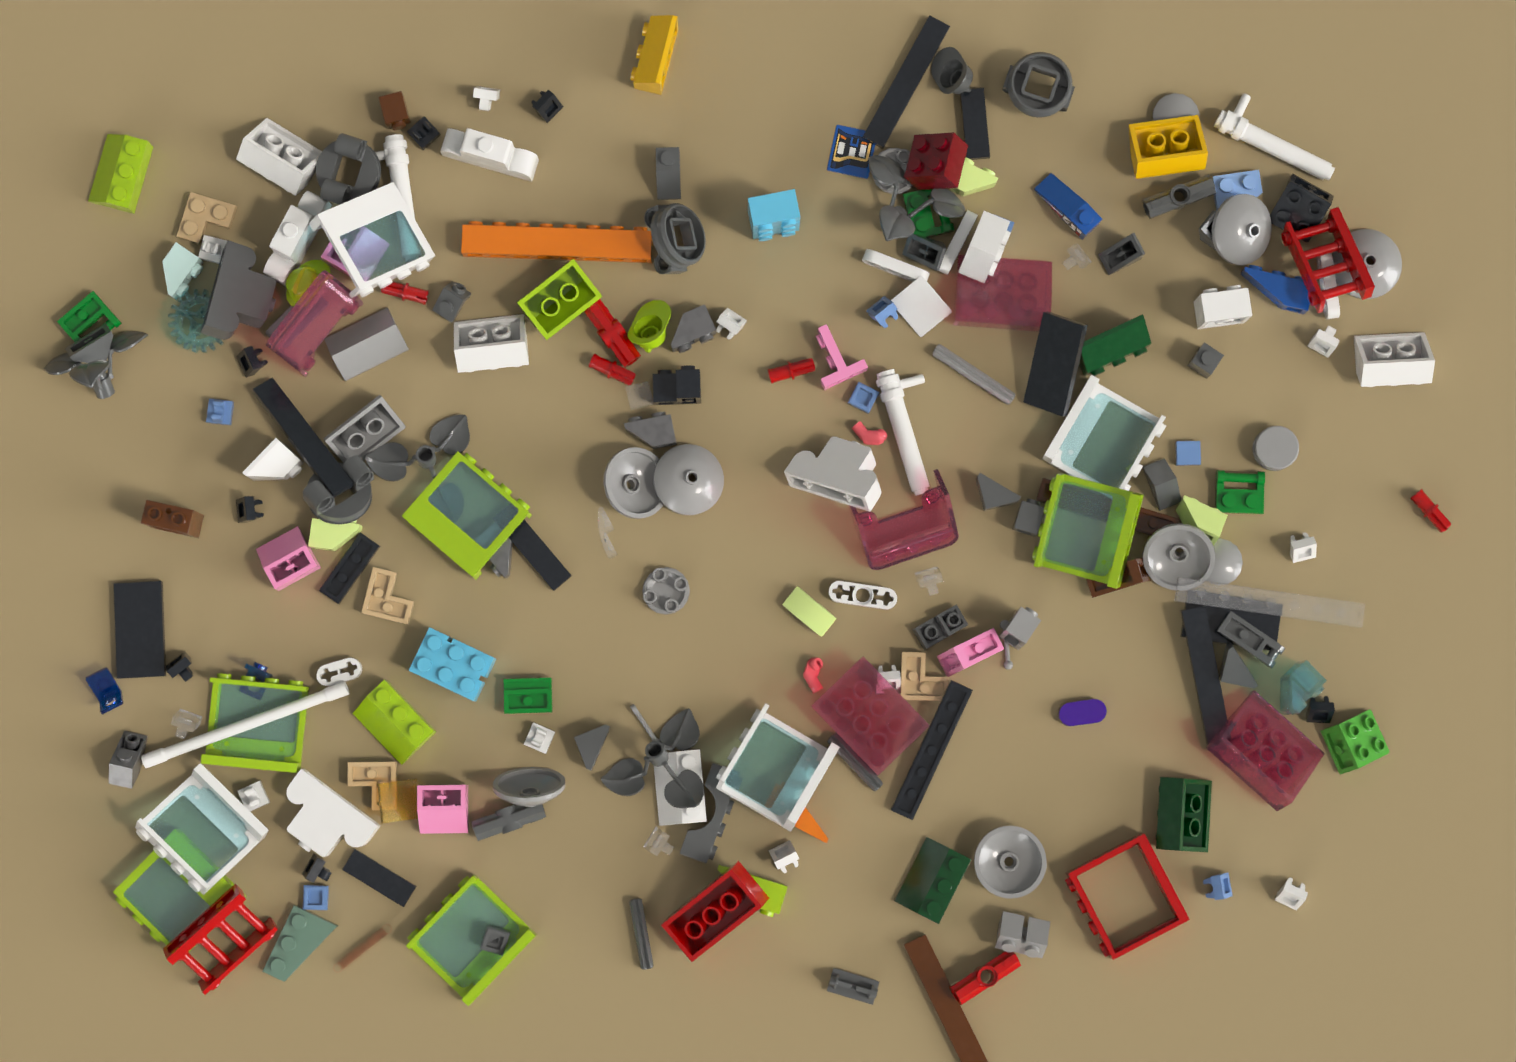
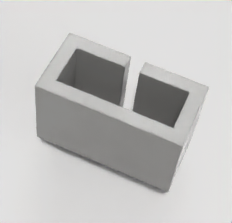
[999,607,1041,650]
[995,911,1050,958]

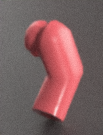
[851,421,887,445]
[803,657,823,694]

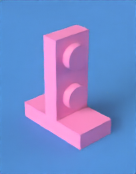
[815,324,868,390]
[937,628,1004,677]

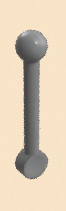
[1000,620,1013,670]
[630,704,661,742]

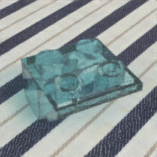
[1280,660,1327,715]

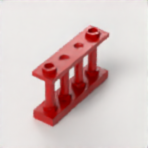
[1281,207,1375,313]
[163,883,278,995]

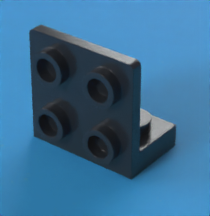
[1270,173,1334,242]

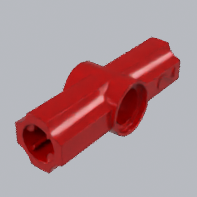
[584,299,641,368]
[949,951,1021,1005]

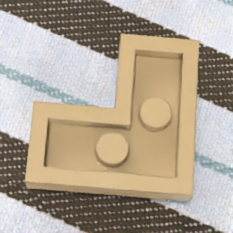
[176,192,237,245]
[361,567,414,625]
[900,652,949,701]
[348,762,397,810]

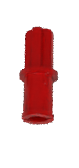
[381,281,429,305]
[589,354,636,385]
[767,358,815,384]
[1410,489,1451,533]

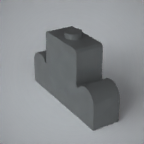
[200,240,276,340]

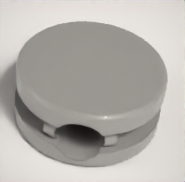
[1252,426,1299,471]

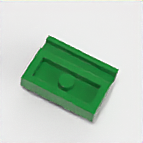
[503,678,553,714]

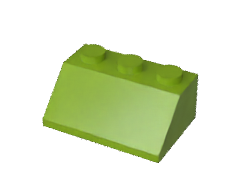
[88,134,153,214]
[516,259,603,340]
[352,680,436,765]

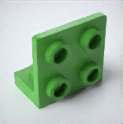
[1321,709,1390,775]

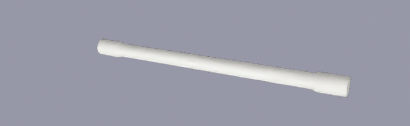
[141,681,350,768]

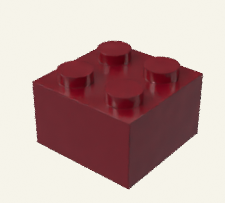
[904,132,968,190]

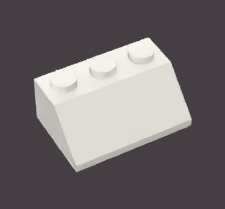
[236,118,322,196]
[454,314,529,373]
[1354,332,1435,387]
[654,749,707,826]

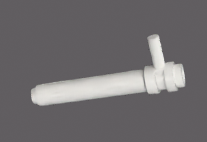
[1214,93,1335,180]
[375,134,420,263]
[876,369,930,496]

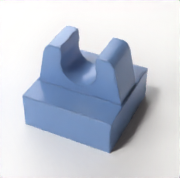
[866,296,898,328]
[206,399,234,426]
[1203,872,1233,900]

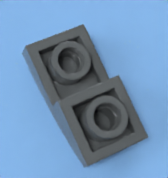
[913,604,968,650]

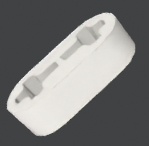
[317,658,362,686]

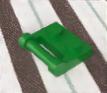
[903,189,955,238]
[57,291,122,342]
[1215,470,1265,515]

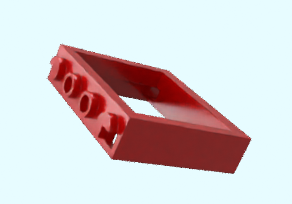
[1065,833,1190,960]

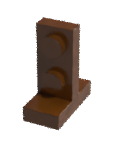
[1086,558,1151,598]

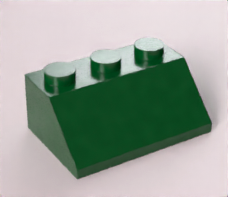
[1079,314,1152,376]
[1156,777,1212,852]
[894,837,971,924]

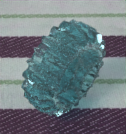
[168,289,224,353]

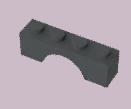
[680,763,743,863]

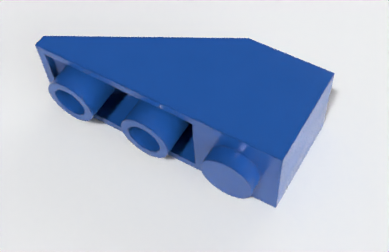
[1241,265,1310,315]

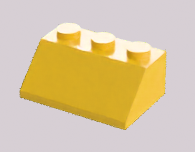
[630,15,679,95]
[1128,115,1208,179]

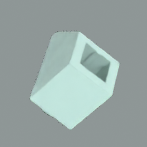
[162,242,203,300]

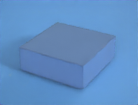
[848,382,879,414]
[1175,441,1201,466]
[303,885,329,910]

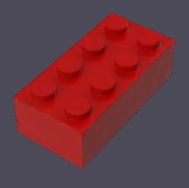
[661,861,769,962]

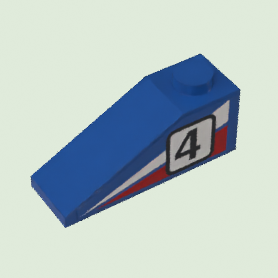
[1034,173,1102,240]

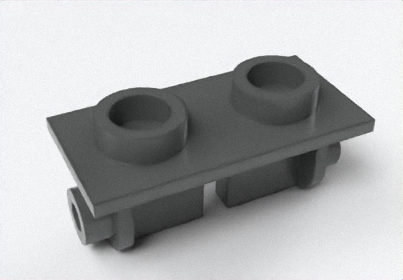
[827,968,880,1005]

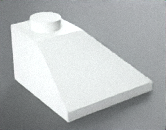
[242,438,304,481]

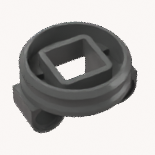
[1002,52,1075,118]
[316,133,381,205]
[644,203,706,274]
[303,455,374,525]

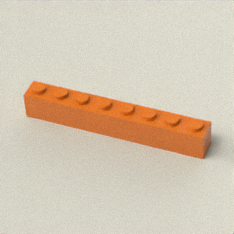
[461,221,652,263]

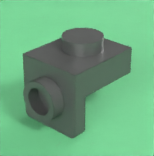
[432,281,471,323]

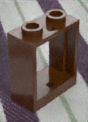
[141,500,204,538]

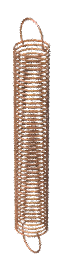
[333,924,392,973]

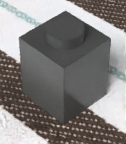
[1187,342,1224,379]
[1012,498,1044,537]

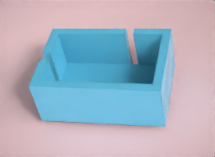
[748,189,800,241]
[408,627,496,702]

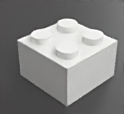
[958,211,1011,283]
[1194,285,1252,329]

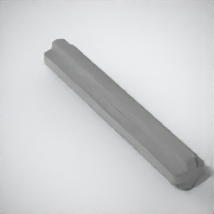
[932,344,1015,405]

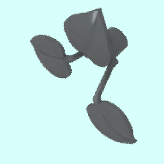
[868,155,966,241]
[44,331,148,399]
[365,415,470,524]
[601,708,704,808]

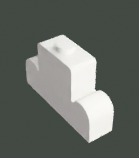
[440,128,539,182]
[263,191,332,287]
[784,437,881,512]
[286,769,381,857]

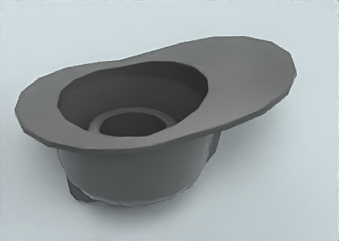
[931,47,973,94]

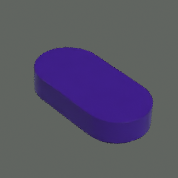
[1058,699,1107,726]

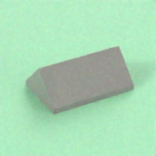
[324,307,409,381]
[323,395,406,463]

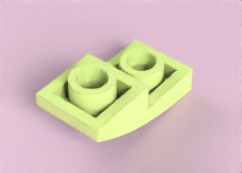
[782,586,837,637]

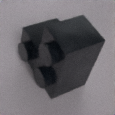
[653,365,701,405]

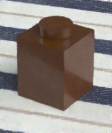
[379,91,411,130]

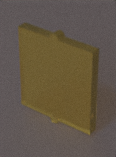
[377,779,418,823]

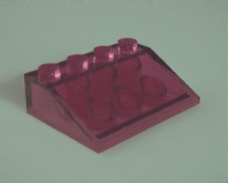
[953,255,1052,331]
[811,656,930,776]
[1206,690,1325,811]

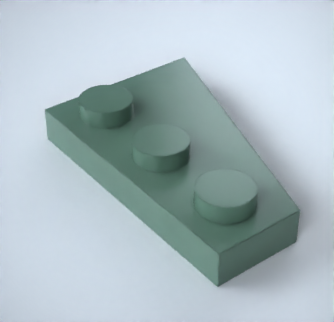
[262,905,339,982]

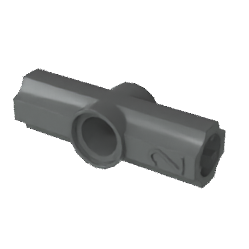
[1142,174,1216,219]
[471,804,546,841]

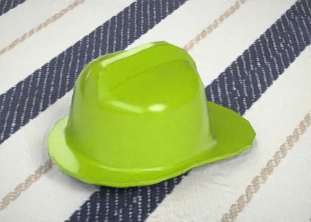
[286,260,331,309]
[628,300,671,353]

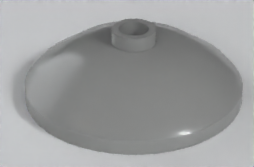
[1212,194,1272,265]
[1332,229,1402,299]
[653,444,724,515]
[603,447,663,519]
[1143,523,1215,591]
[493,767,566,807]
[974,826,1047,898]

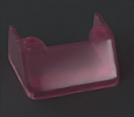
[266,270,364,377]
[849,469,959,570]

